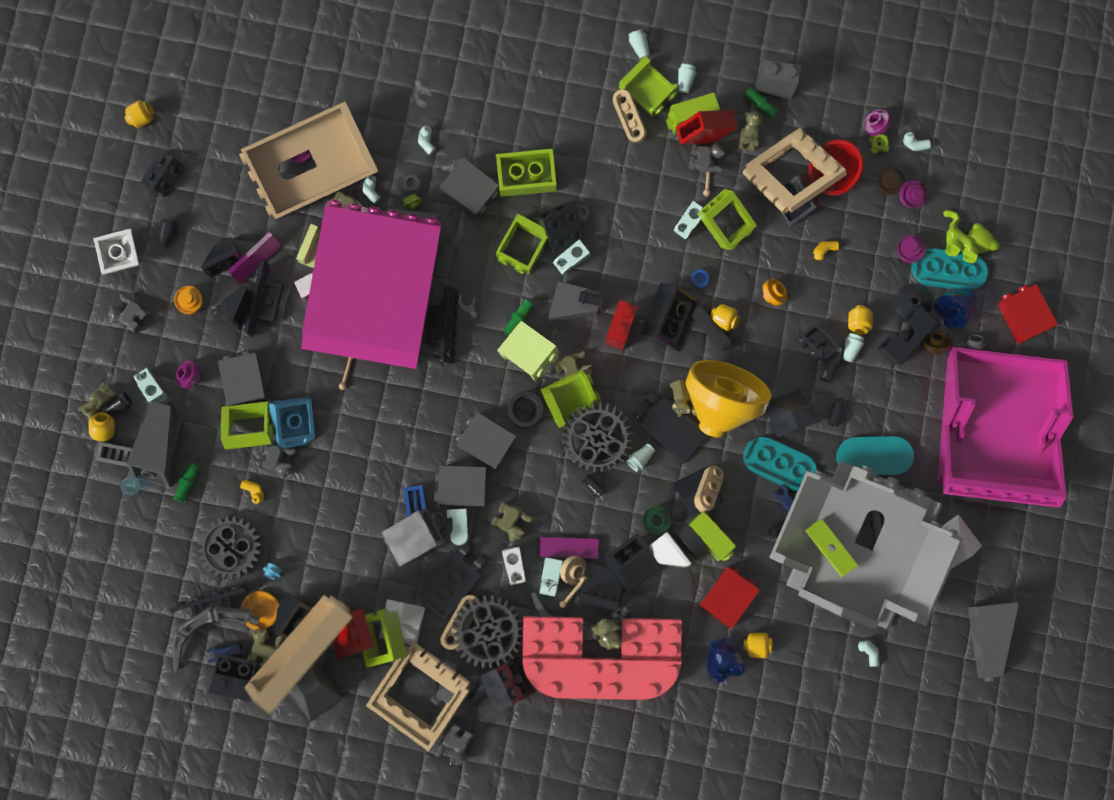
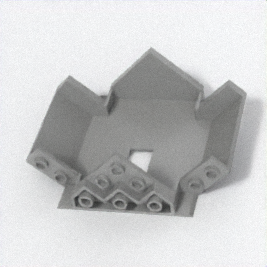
[769,461,964,630]

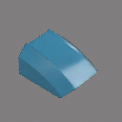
[269,397,315,448]

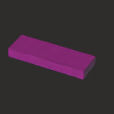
[228,232,281,285]
[540,537,599,559]

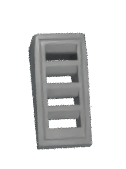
[95,441,132,467]

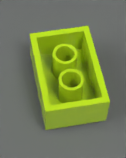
[496,149,556,197]

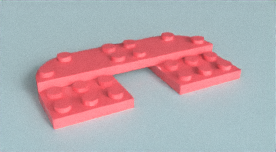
[523,616,682,700]

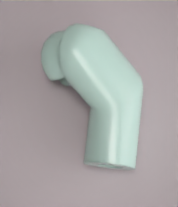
[418,126,436,155]
[903,132,931,151]
[363,175,381,204]
[858,640,879,666]

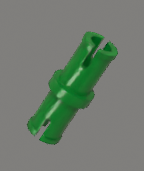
[743,86,779,119]
[503,299,534,335]
[173,463,200,503]

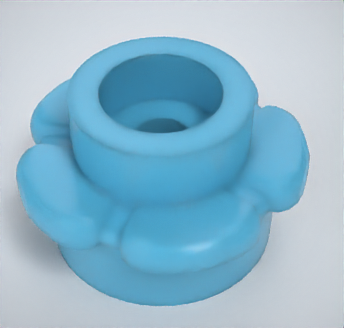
[263,563,282,580]

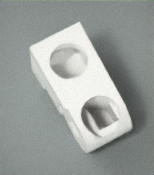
[502,546,526,585]

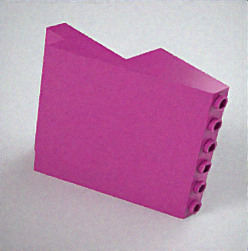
[301,199,441,369]
[937,347,1073,508]

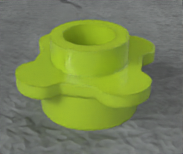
[869,134,889,154]
[403,194,422,211]

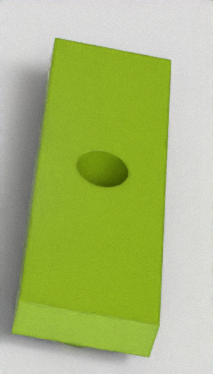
[805,518,858,578]

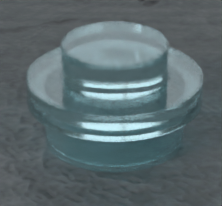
[121,476,141,496]

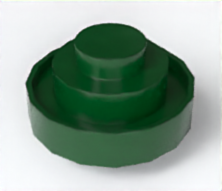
[642,506,671,535]

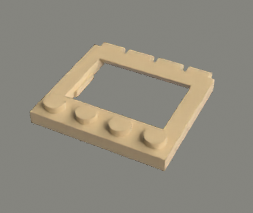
[743,128,847,213]
[366,642,471,752]

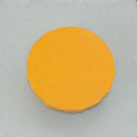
[240,591,279,630]

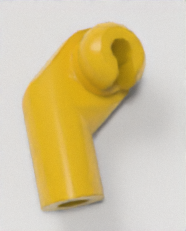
[813,241,839,260]
[240,479,264,504]

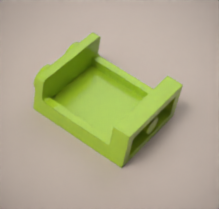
[619,56,678,117]
[540,370,601,428]

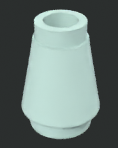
[629,29,650,59]
[678,64,697,93]
[842,333,864,363]
[627,444,655,472]

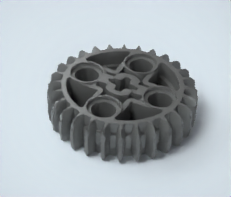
[562,401,633,472]
[451,595,523,668]

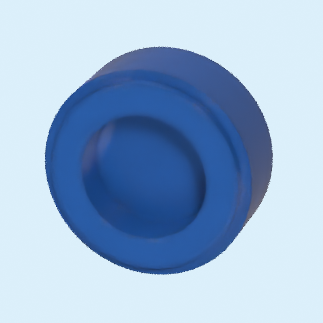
[690,269,710,289]

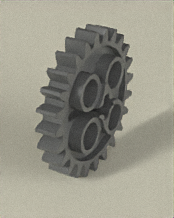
[197,516,262,580]

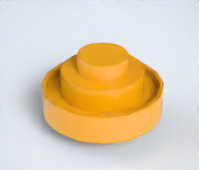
[763,279,788,306]
[174,286,204,315]

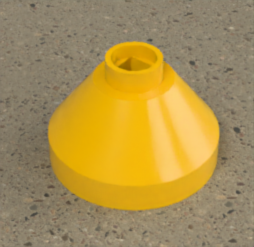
[685,360,771,438]

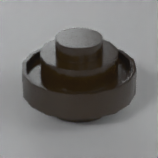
[876,167,905,196]
[924,331,953,355]

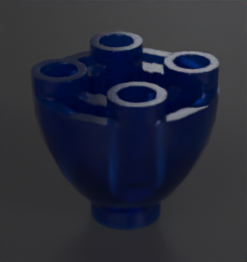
[934,290,977,328]
[707,639,746,683]

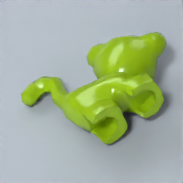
[943,210,1000,263]

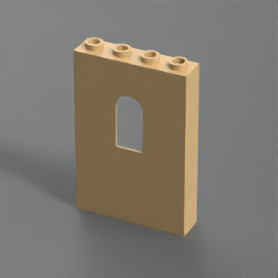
[239,101,378,219]
[244,596,352,714]

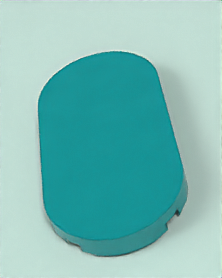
[912,248,988,291]
[743,436,817,491]
[836,436,914,476]

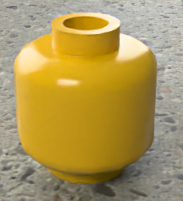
[125,100,154,128]
[710,304,740,332]
[848,305,873,335]
[89,412,115,441]
[744,632,773,658]

